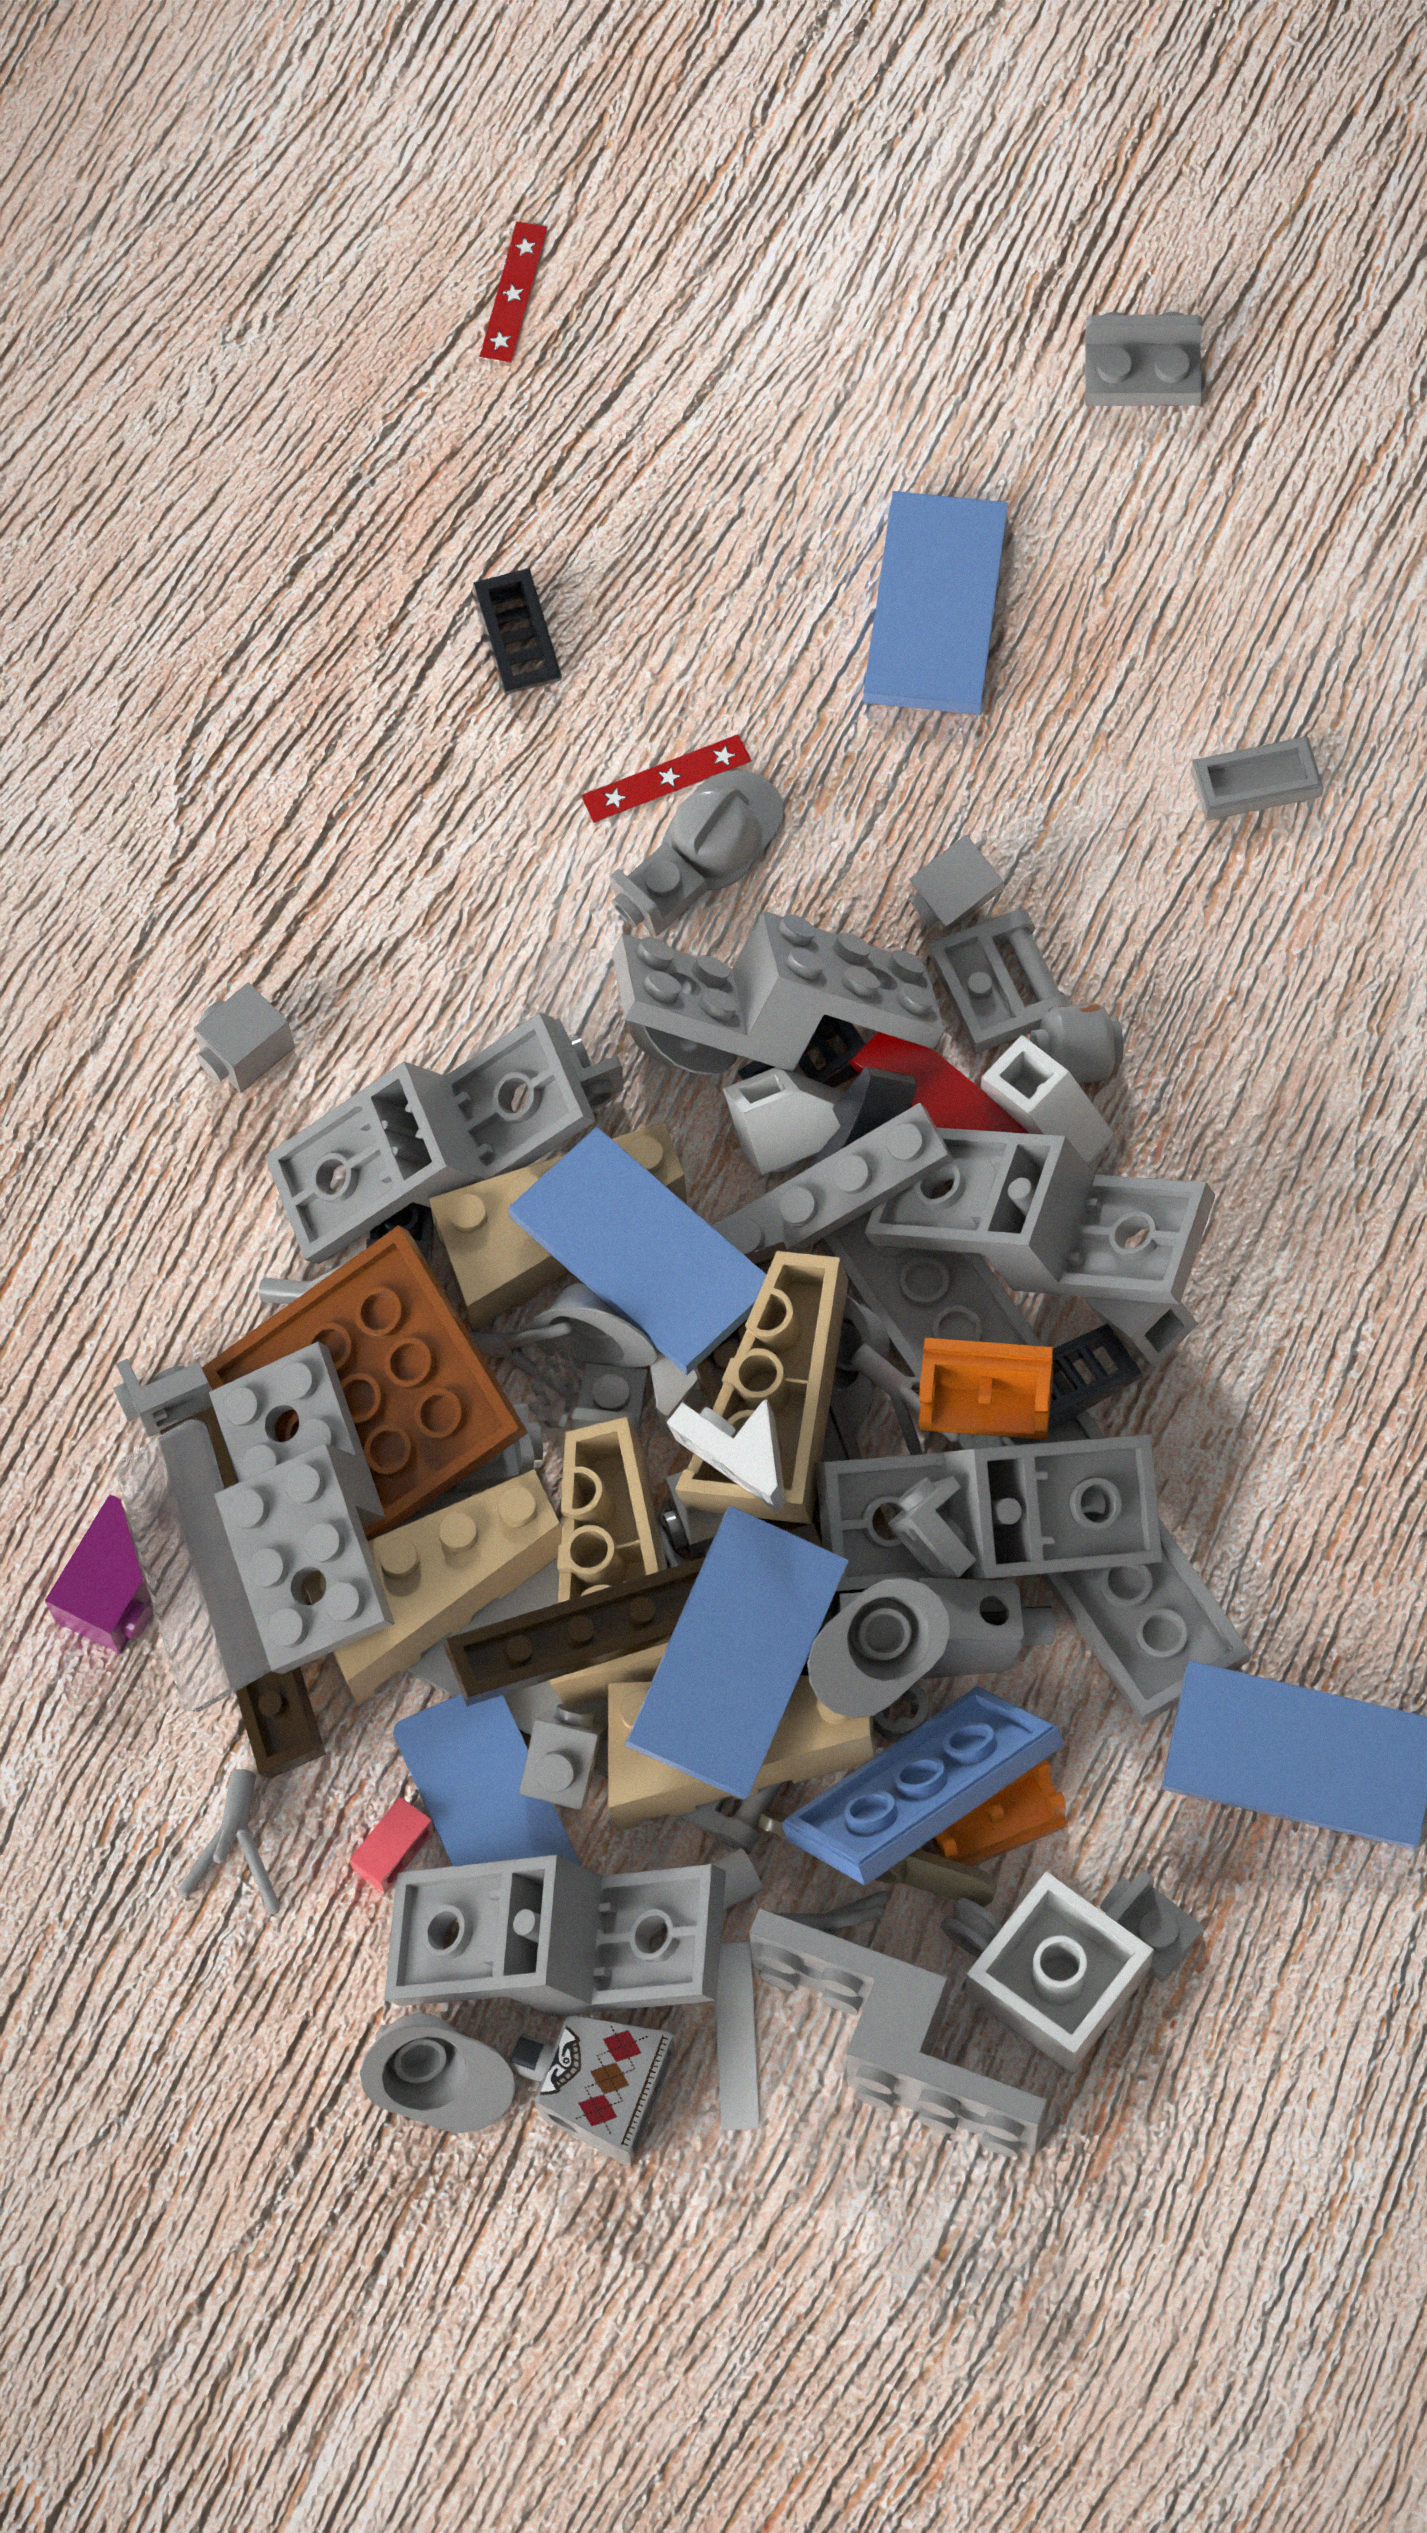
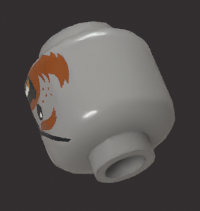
[1030,1003,1124,1084]

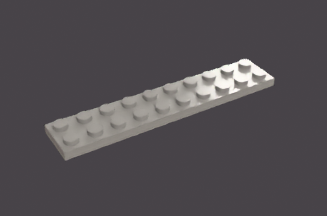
[819,1188,1251,1725]

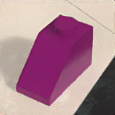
[45,1494,152,1655]

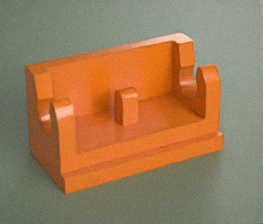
[919,1338,1053,1440]
[931,1758,1068,1867]

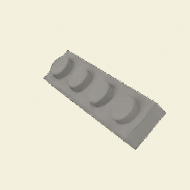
[711,1103,954,1254]

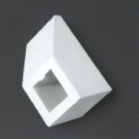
[981,1035,1114,1166]
[724,1067,845,1175]

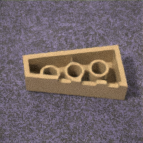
[429,1122,687,1332]
[675,1251,849,1524]
[550,1417,669,1705]
[303,1469,562,1707]
[608,1675,875,1832]

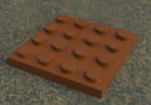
[202,1225,528,1542]

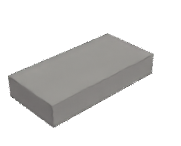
[1191,736,1323,821]

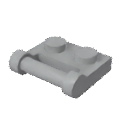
[928,909,1072,1054]

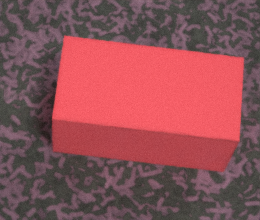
[349,1797,435,1894]

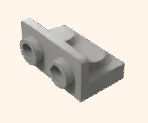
[1085,312,1202,406]

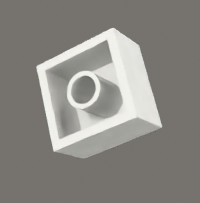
[966,1871,1154,2073]

